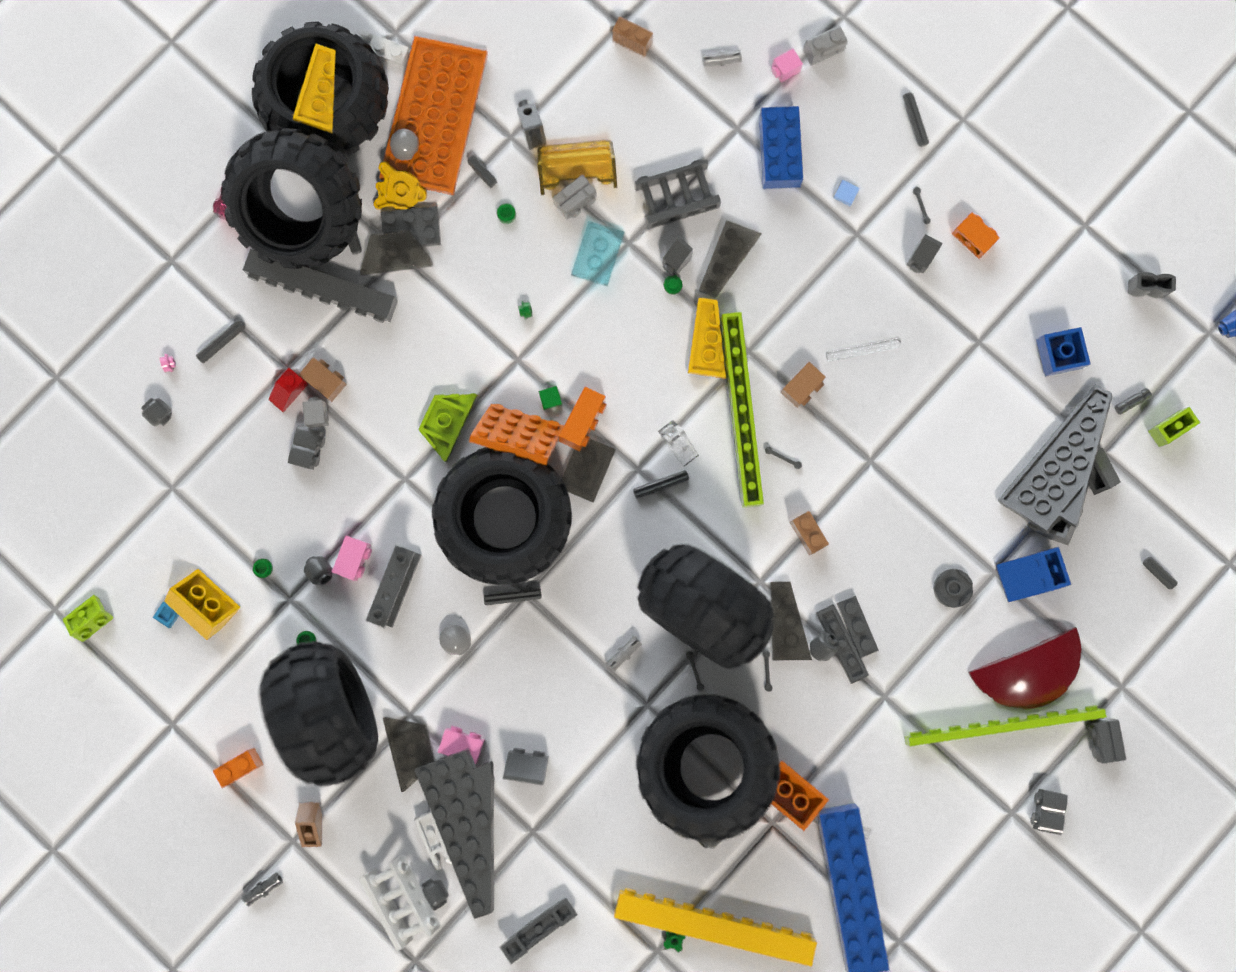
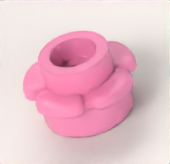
[160,354,176,372]

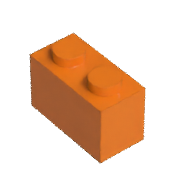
[952,212,1000,259]
[213,748,264,788]

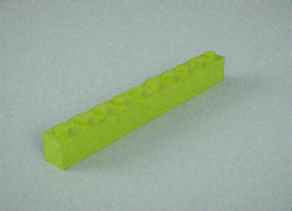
[720,312,764,508]

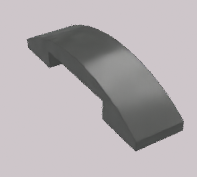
[500,898,578,964]

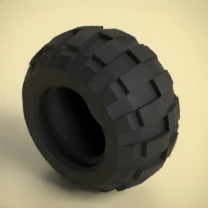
[251,21,389,156]
[221,129,362,269]
[432,447,572,585]
[637,544,775,669]
[259,641,378,787]
[636,694,780,842]

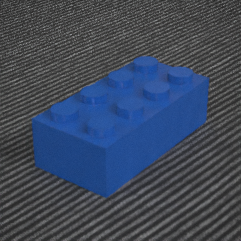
[759,106,803,189]

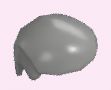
[390,129,419,161]
[439,625,471,656]

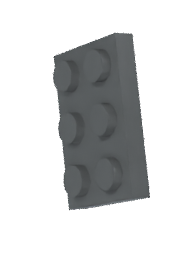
[381,206,441,251]

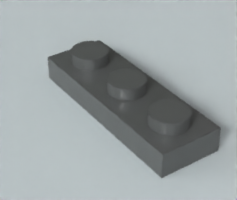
[837,596,879,658]

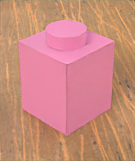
[771,48,803,83]

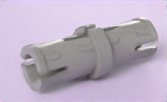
[703,50,742,67]
[606,636,643,672]

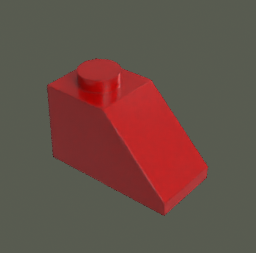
[268,368,309,413]

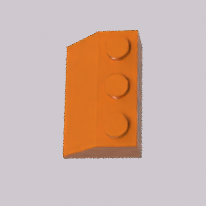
[772,760,829,831]

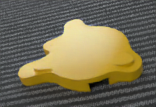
[373,161,427,210]

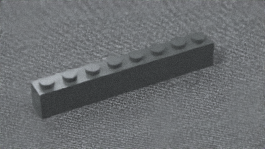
[242,249,398,323]

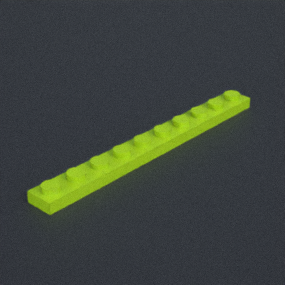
[904,705,1107,746]

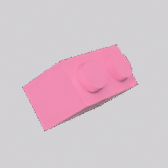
[332,536,372,581]
[438,726,485,765]

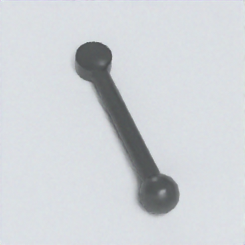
[913,187,931,224]
[765,447,802,469]
[762,650,773,692]
[686,651,704,691]

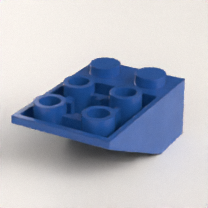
[996,547,1072,602]

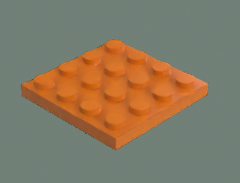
[469,404,564,465]

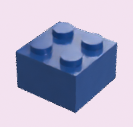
[1036,327,1091,377]

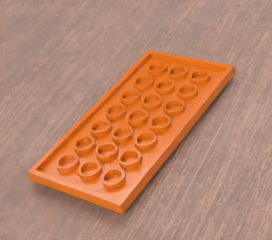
[379,36,488,195]

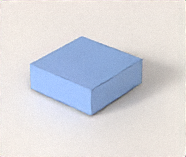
[834,180,860,206]

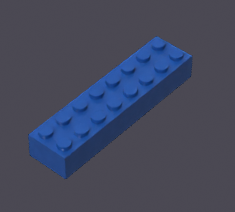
[817,803,890,972]

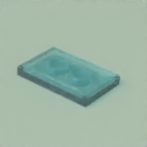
[571,221,625,286]

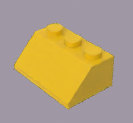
[164,569,240,640]

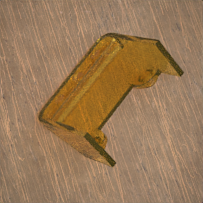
[537,140,618,195]

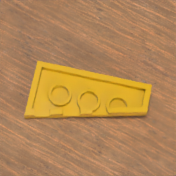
[293,44,336,133]
[688,298,726,379]

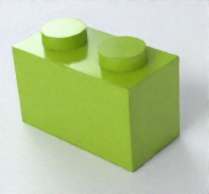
[1148,407,1201,447]

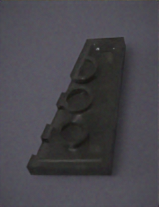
[699,220,762,298]
[770,581,812,661]

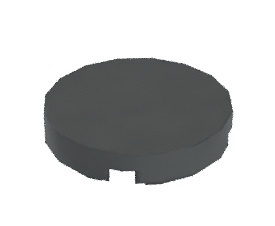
[933,569,973,608]

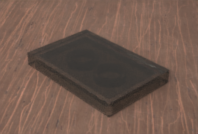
[562,439,616,503]

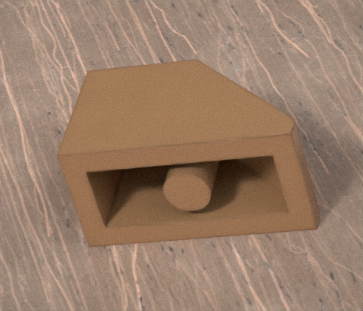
[295,802,322,847]

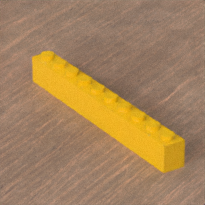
[614,888,817,967]

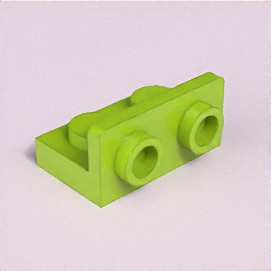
[62,595,113,642]

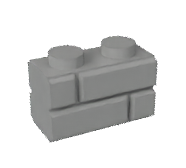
[803,26,848,66]
[553,175,597,219]

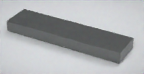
[816,604,869,684]

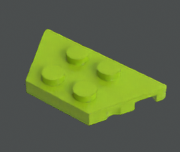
[418,393,478,462]

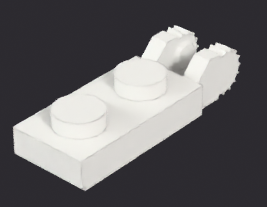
[359,30,410,67]
[414,811,452,870]

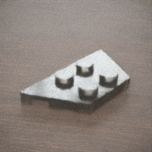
[360,229,433,276]
[383,716,435,792]

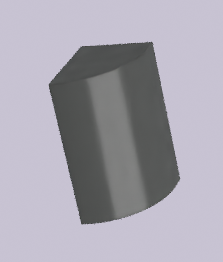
[1089,448,1121,495]

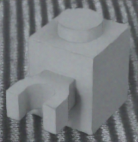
[302,397,329,428]

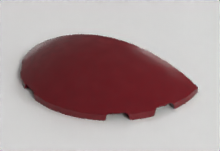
[968,627,1082,709]

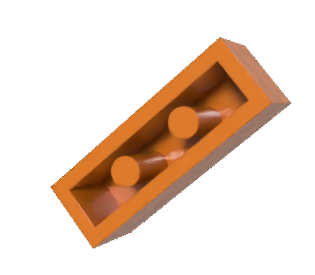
[559,387,607,452]

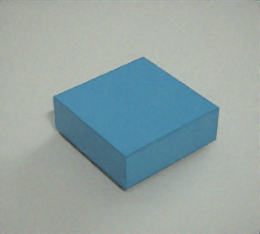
[152,601,179,628]

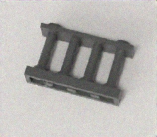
[634,159,721,230]
[365,545,421,628]

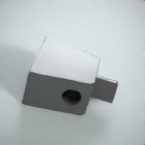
[516,100,547,150]

